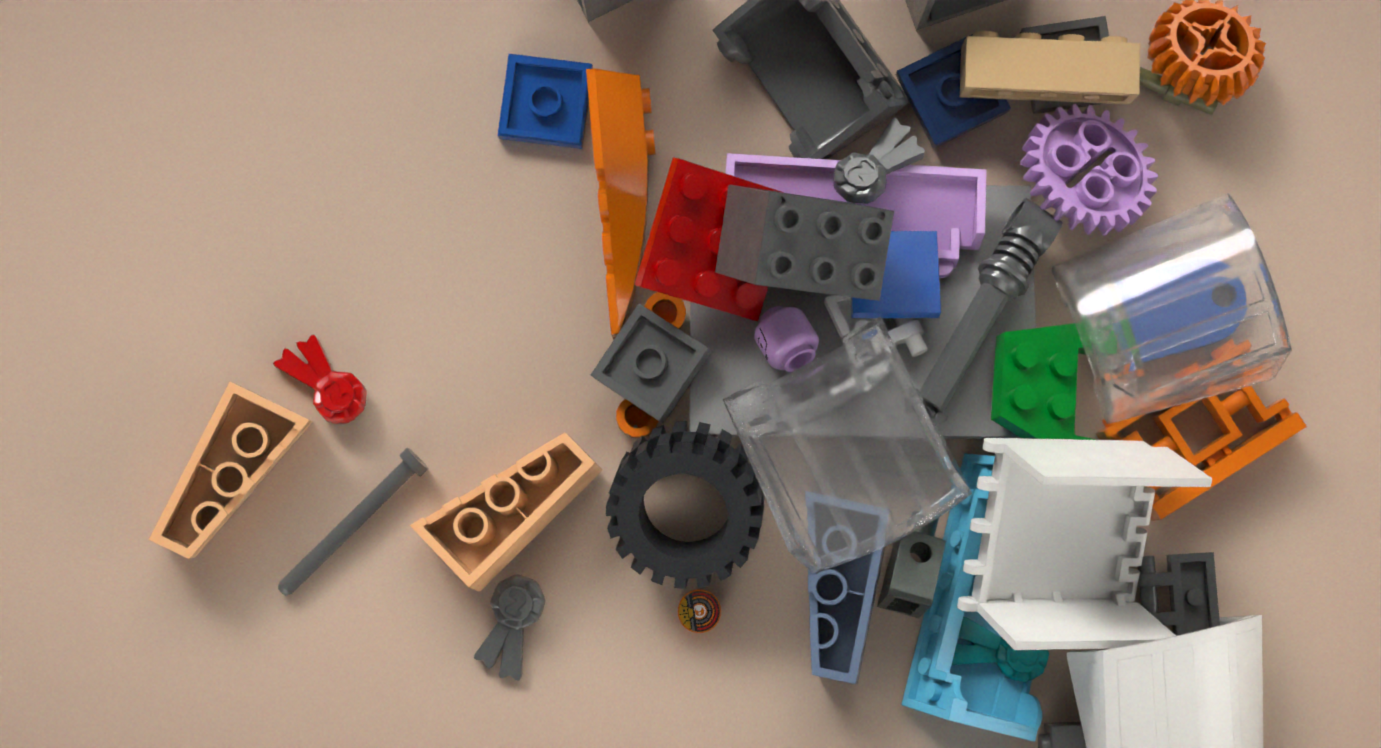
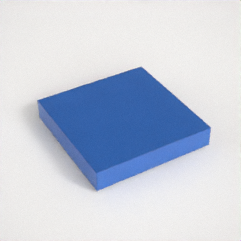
[497,54,593,149]
[851,231,941,318]

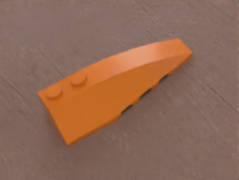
[586,68,656,339]

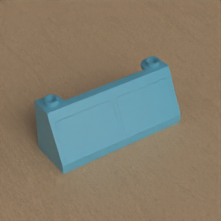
[901,453,1043,742]

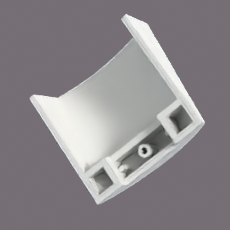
[1067,615,1263,748]

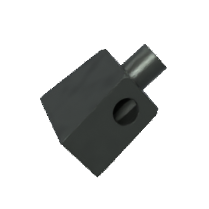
[877,511,945,618]

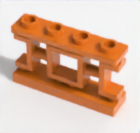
[1095,338,1307,521]

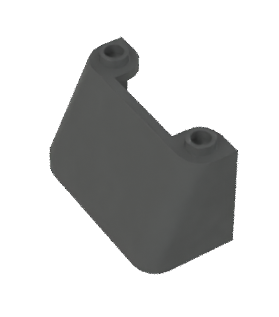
[712,0,908,159]

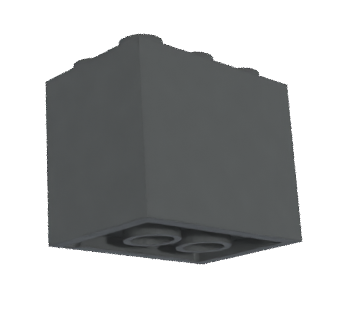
[715,185,894,301]

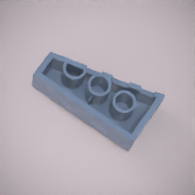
[804,492,892,684]

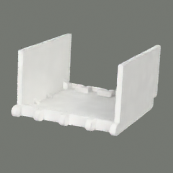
[957,438,1212,650]

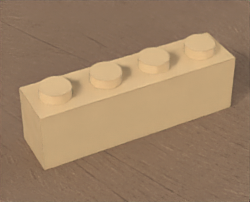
[960,31,1140,104]

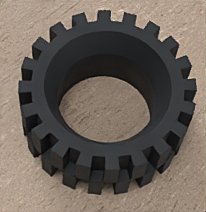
[606,421,765,589]

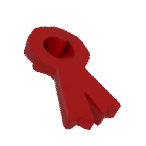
[273,335,367,424]

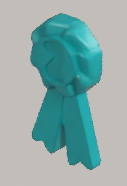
[952,617,1049,682]

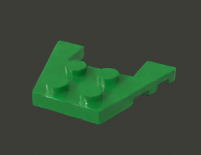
[991,318,1119,440]

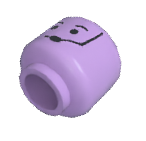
[754,306,819,372]

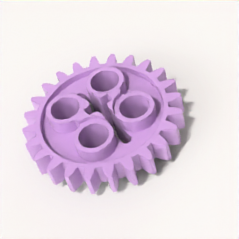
[1020,104,1158,236]

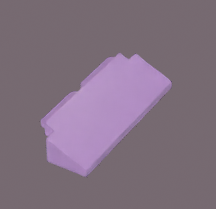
[726,153,986,278]

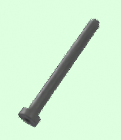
[278,448,428,596]

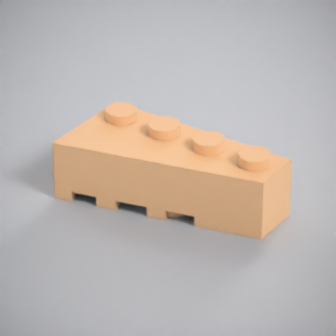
[149,382,313,559]
[410,432,603,592]

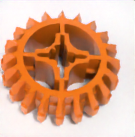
[1147,0,1266,107]

